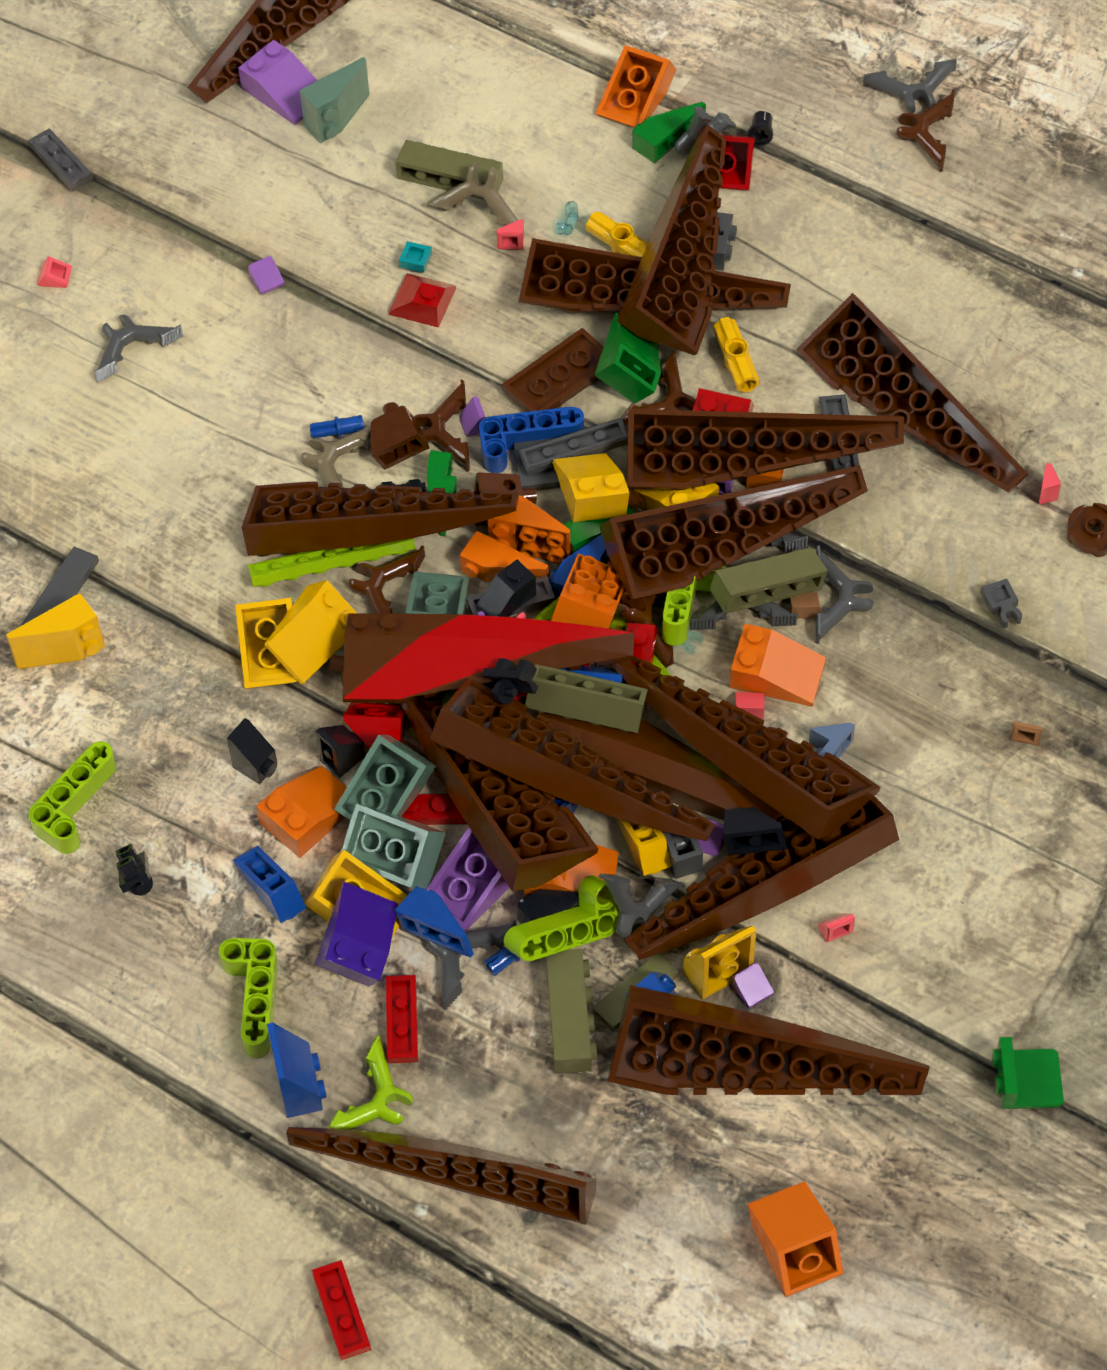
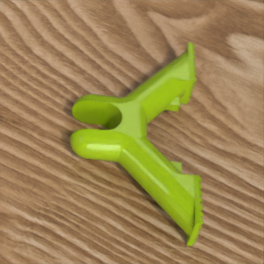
[328,1035,413,1130]

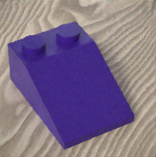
[315,882,398,987]

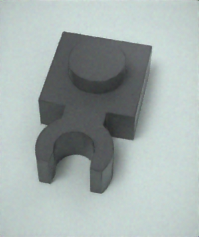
[980,579,1022,629]

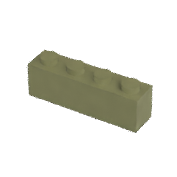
[396,139,503,199]
[710,547,828,614]
[525,664,648,733]
[546,949,597,1074]

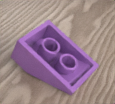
[238,40,318,125]
[426,827,510,931]

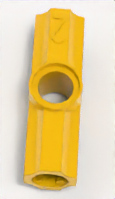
[585,211,648,257]
[713,317,760,393]

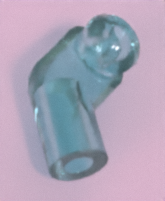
[557,201,579,235]

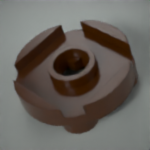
[1067,503,1107,557]

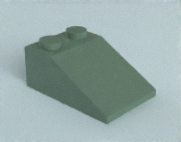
[300,57,370,143]
[406,572,469,615]
[334,735,436,820]
[341,803,446,889]

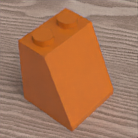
[748,1181,844,1297]

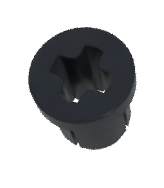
[748,111,774,145]

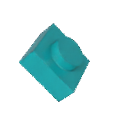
[399,241,432,273]

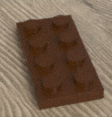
[502,328,604,412]

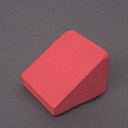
[497,219,524,250]
[37,256,72,288]
[1039,463,1061,504]
[735,692,764,720]
[818,913,855,942]

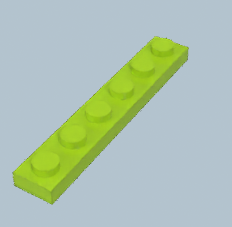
[247,538,416,587]

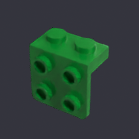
[992,1037,1064,1109]

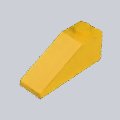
[616,818,671,876]

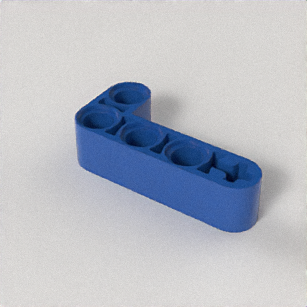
[479,407,584,473]

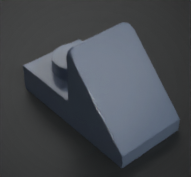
[809,722,855,758]

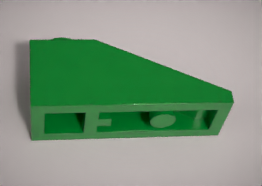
[632,102,706,164]

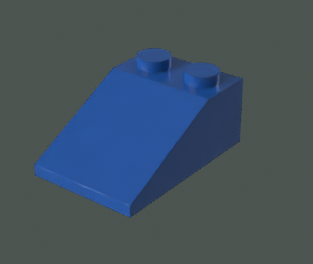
[267,1023,327,1118]

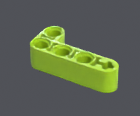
[662,565,726,646]
[28,741,117,854]
[504,875,618,961]
[219,938,278,1058]

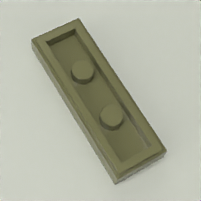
[592,954,679,1032]

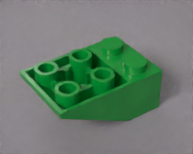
[594,313,661,404]

